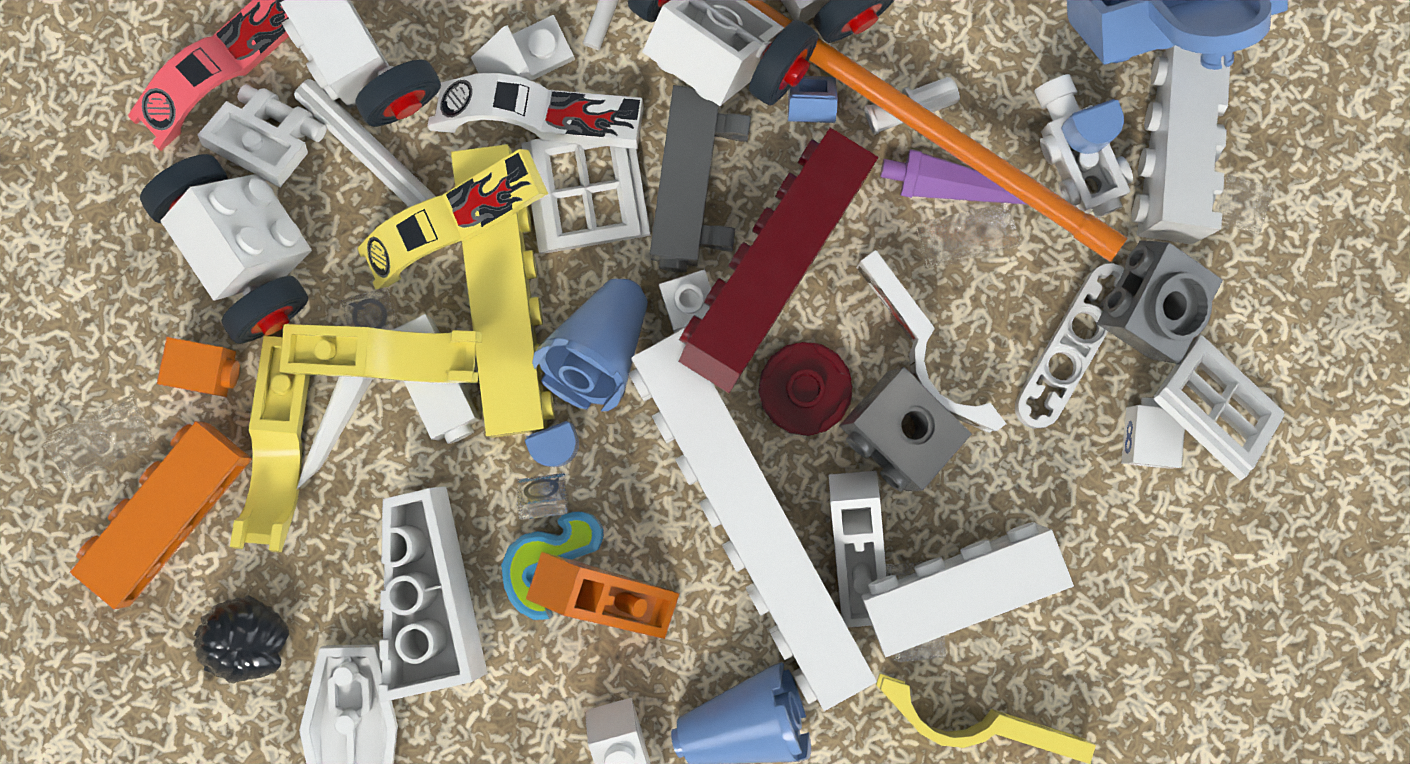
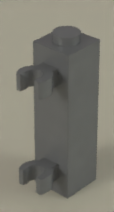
[650,85,751,273]

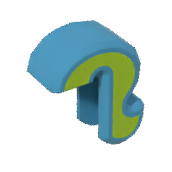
[501,511,604,620]

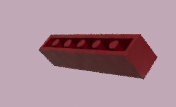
[678,127,879,395]

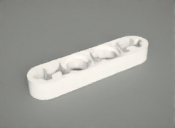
[1015,263,1125,429]

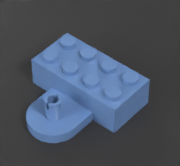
[1067,0,1288,70]

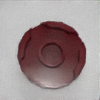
[758,342,853,436]

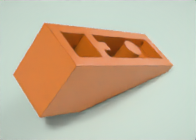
[526,552,680,639]

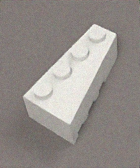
[1132,45,1230,244]
[378,486,488,703]
[861,522,1074,658]

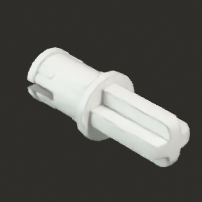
[864,77,960,135]

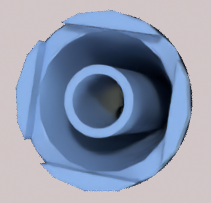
[532,279,648,411]
[671,662,811,764]

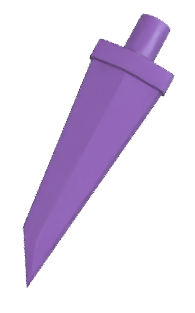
[880,149,1027,205]

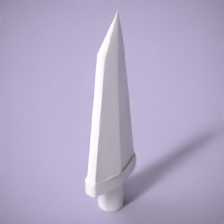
[296,376,374,490]

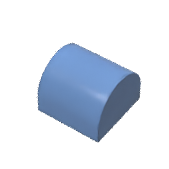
[787,76,838,123]
[1061,99,1124,154]
[524,421,579,467]

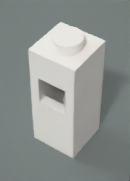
[393,314,481,444]

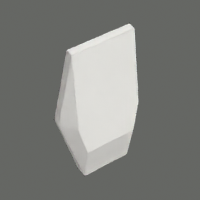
[299,644,398,764]

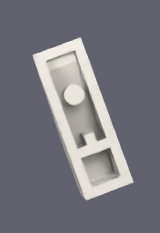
[829,471,886,627]

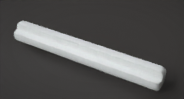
[294,79,436,207]

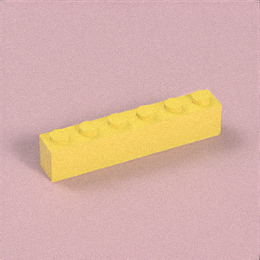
[451,144,555,438]

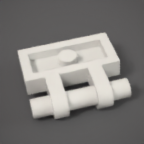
[198,84,327,187]

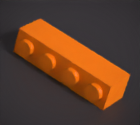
[69,421,252,609]

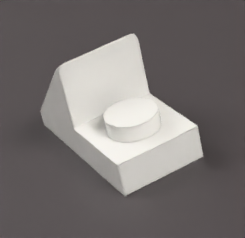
[471,15,575,81]

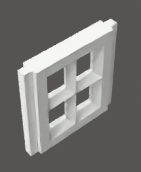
[521,139,651,254]
[1154,334,1285,481]

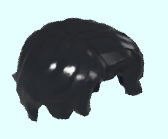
[193,595,289,684]

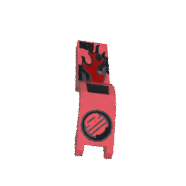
[128,0,289,151]

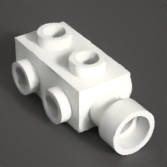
[1034,74,1133,218]

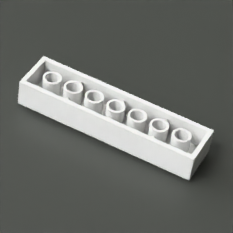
[628,329,877,711]

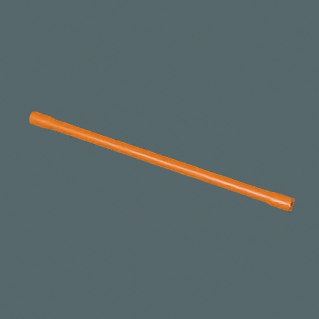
[745,0,1128,262]

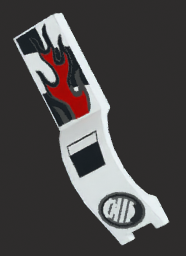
[428,73,644,149]
[856,250,1006,433]

